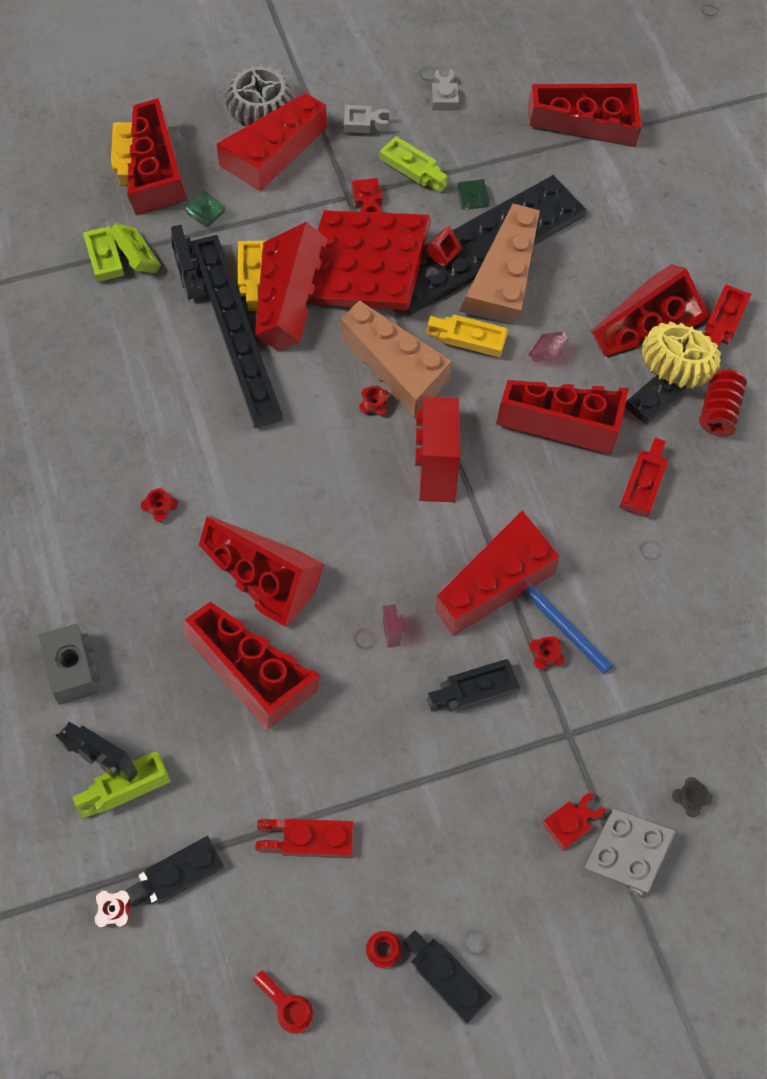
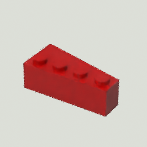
[216,93,327,192]
[255,222,328,352]
[496,380,629,455]
[184,601,320,730]

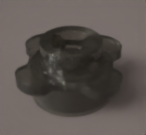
[672,777,713,818]

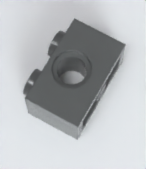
[39,624,100,705]

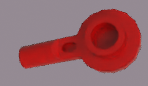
[253,970,314,1034]

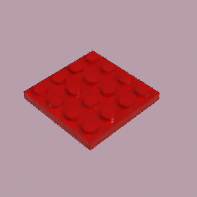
[306,210,431,310]

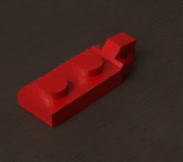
[704,284,752,349]
[619,437,668,518]

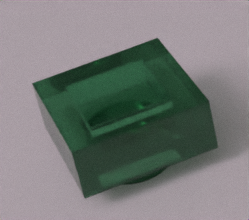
[457,179,489,210]
[186,191,225,228]

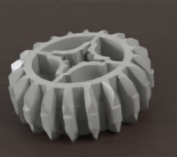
[224,63,295,126]

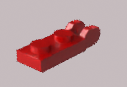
[255,819,353,858]

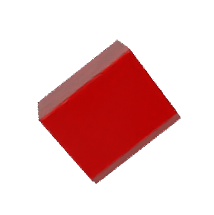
[426,226,462,266]

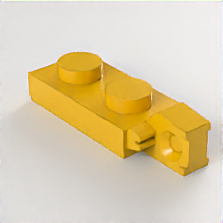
[111,122,138,186]
[238,241,265,311]
[426,314,508,358]

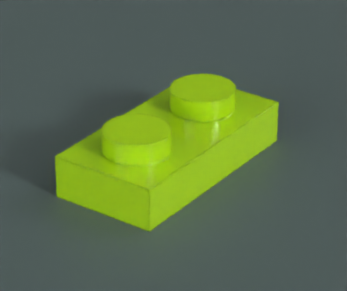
[109,223,161,274]
[83,226,124,282]

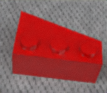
[415,396,460,503]

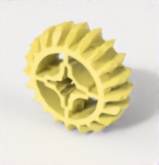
[641,322,721,389]

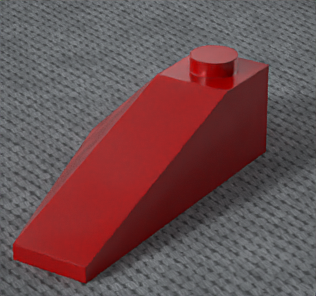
[591,264,710,356]
[198,516,324,627]

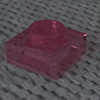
[529,331,568,362]
[382,604,406,648]

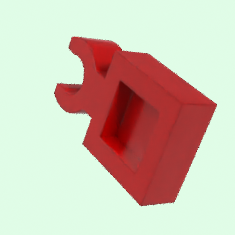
[351,178,382,212]
[542,792,606,851]

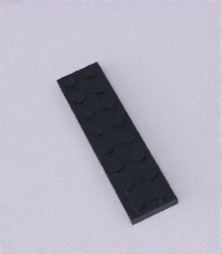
[405,175,587,315]

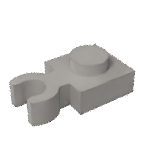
[432,70,459,110]
[344,105,389,133]

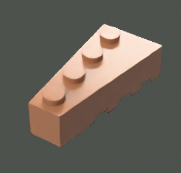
[459,204,540,325]
[341,301,452,419]

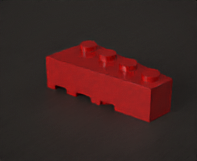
[528,83,642,147]
[127,98,188,215]
[436,510,560,636]

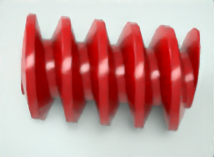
[699,369,747,437]

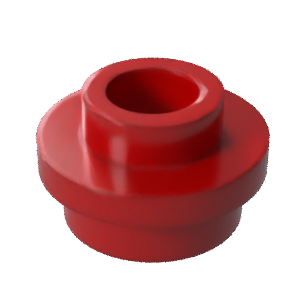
[366,931,402,968]

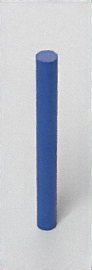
[523,585,613,674]

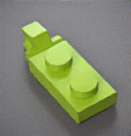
[378,136,448,193]
[72,751,171,818]

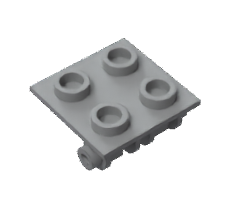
[585,809,676,897]

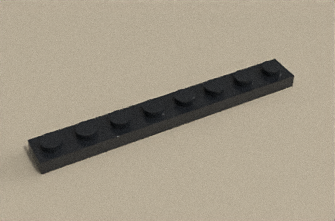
[191,235,283,429]

